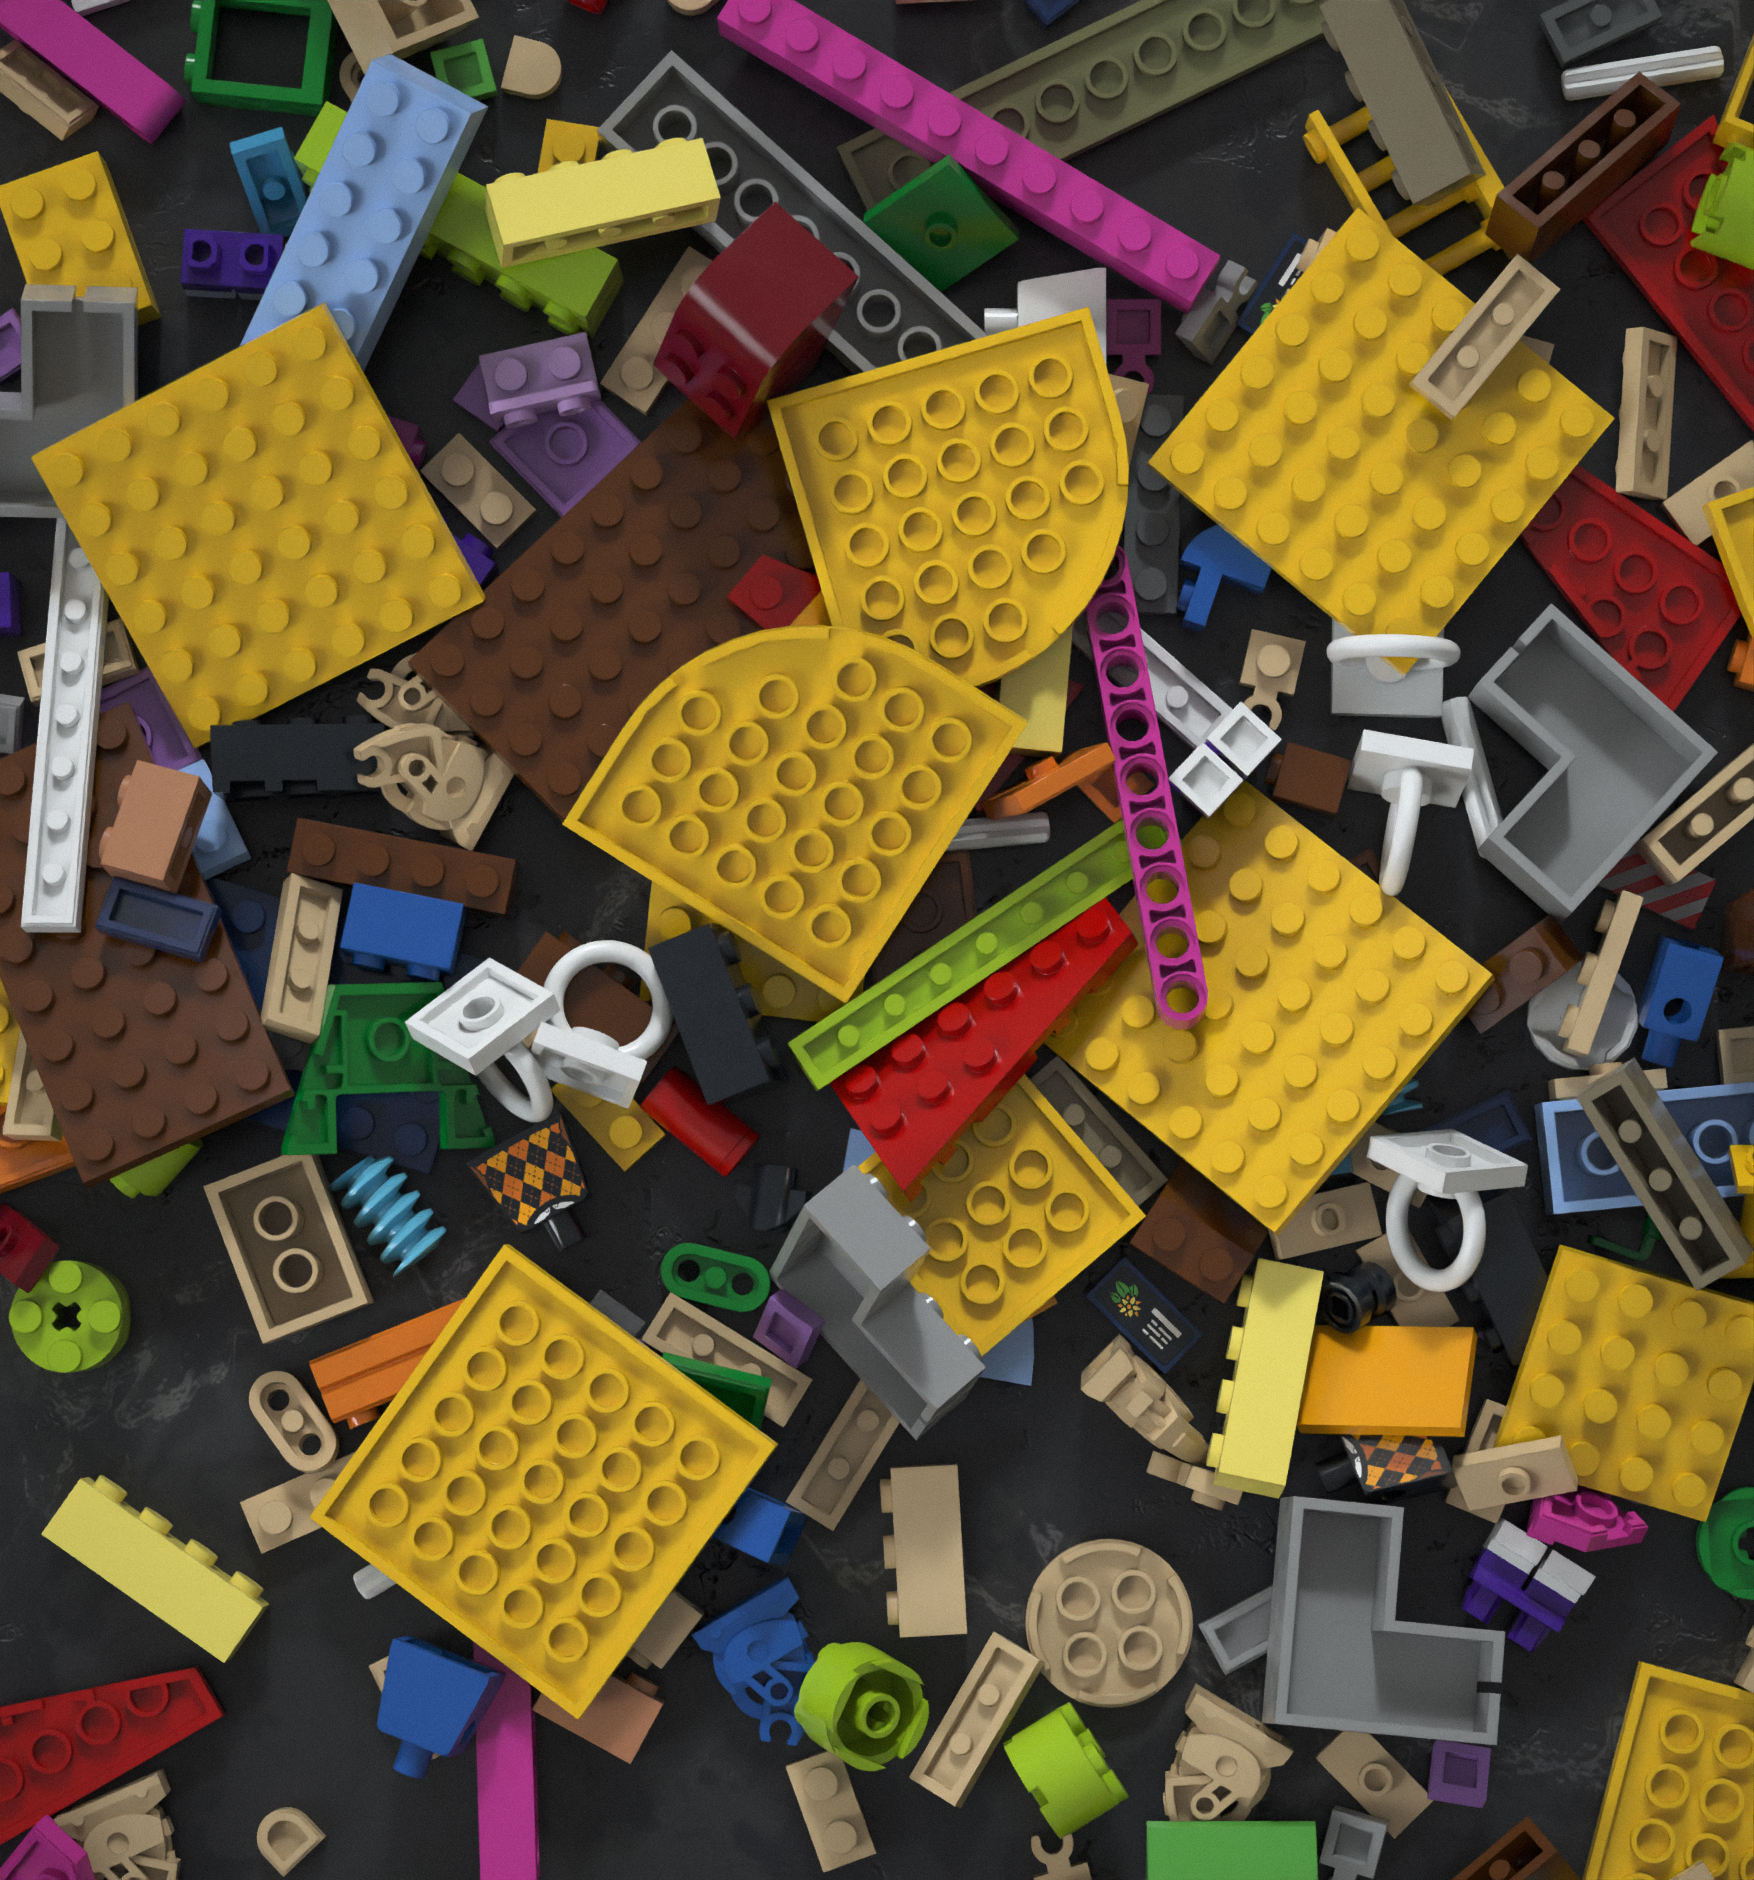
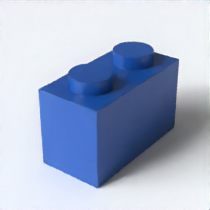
[340,882,467,982]

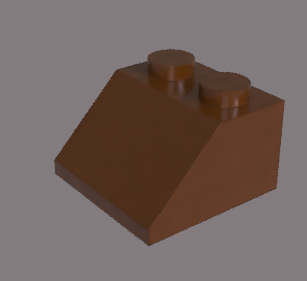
[1127,1158,1269,1304]

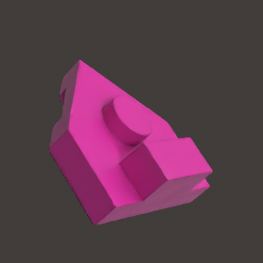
[1526,1485,1649,1552]
[0,1815,95,1880]

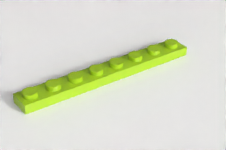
[785,819,1184,1091]

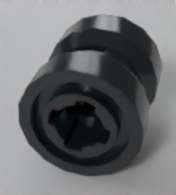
[1319,1262,1397,1334]

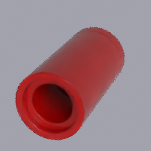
[640,1065,760,1179]

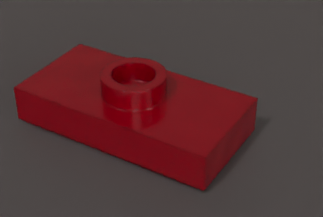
[0,1201,60,1293]

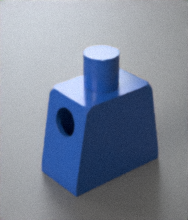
[1638,933,1724,1067]
[712,1487,809,1565]
[377,1635,506,1779]

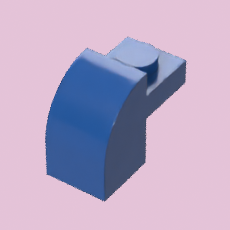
[1175,525,1271,633]

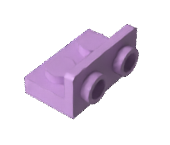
[479,332,601,428]

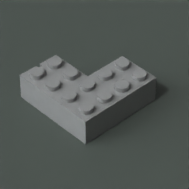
[0,284,138,518]
[1468,603,1718,924]
[769,1164,986,1440]
[1262,1496,1505,1745]

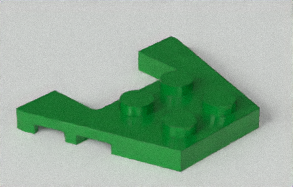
[281,982,495,1156]

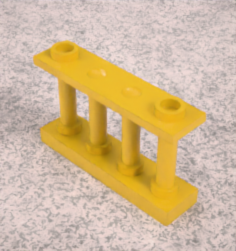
[1303,82,1513,276]

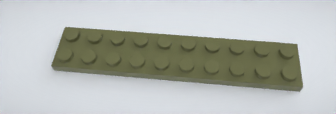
[836,0,1329,212]

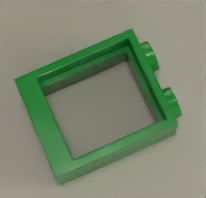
[184,0,339,116]

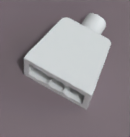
[984,268,1106,364]

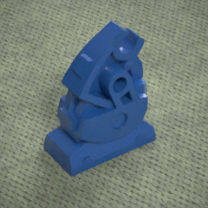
[691,1573,816,1746]

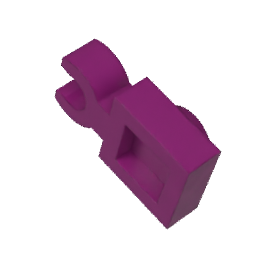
[1106,299,1161,394]

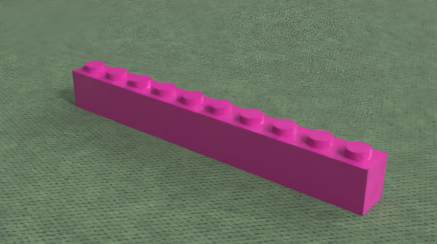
[717,0,1220,315]

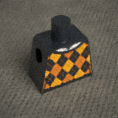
[466,1111,593,1253]
[1315,1434,1458,1505]

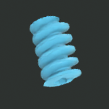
[328,1154,447,1278]

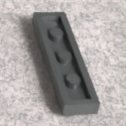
[1123,394,1184,616]

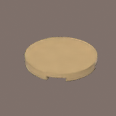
[1025,1538,1193,1708]

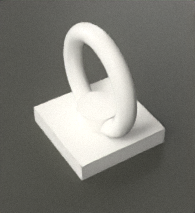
[1326,618,1461,718]
[1347,729,1474,896]
[530,940,674,1109]
[405,958,561,1122]
[1367,1129,1528,1292]

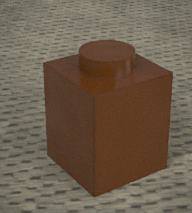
[1263,742,1352,819]

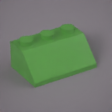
[1146,1821,1318,1880]

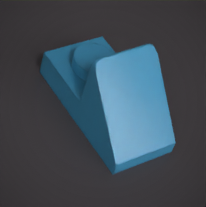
[229,127,308,237]

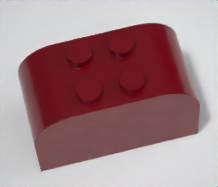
[653,202,859,441]

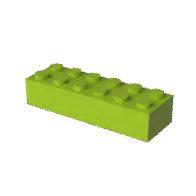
[294,101,624,338]

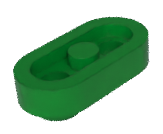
[661,1243,771,1312]

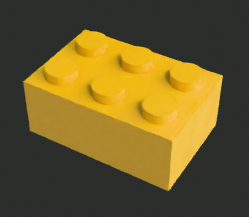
[0,151,161,326]

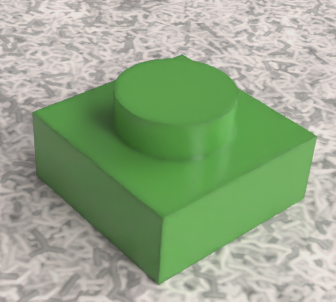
[430,38,498,101]

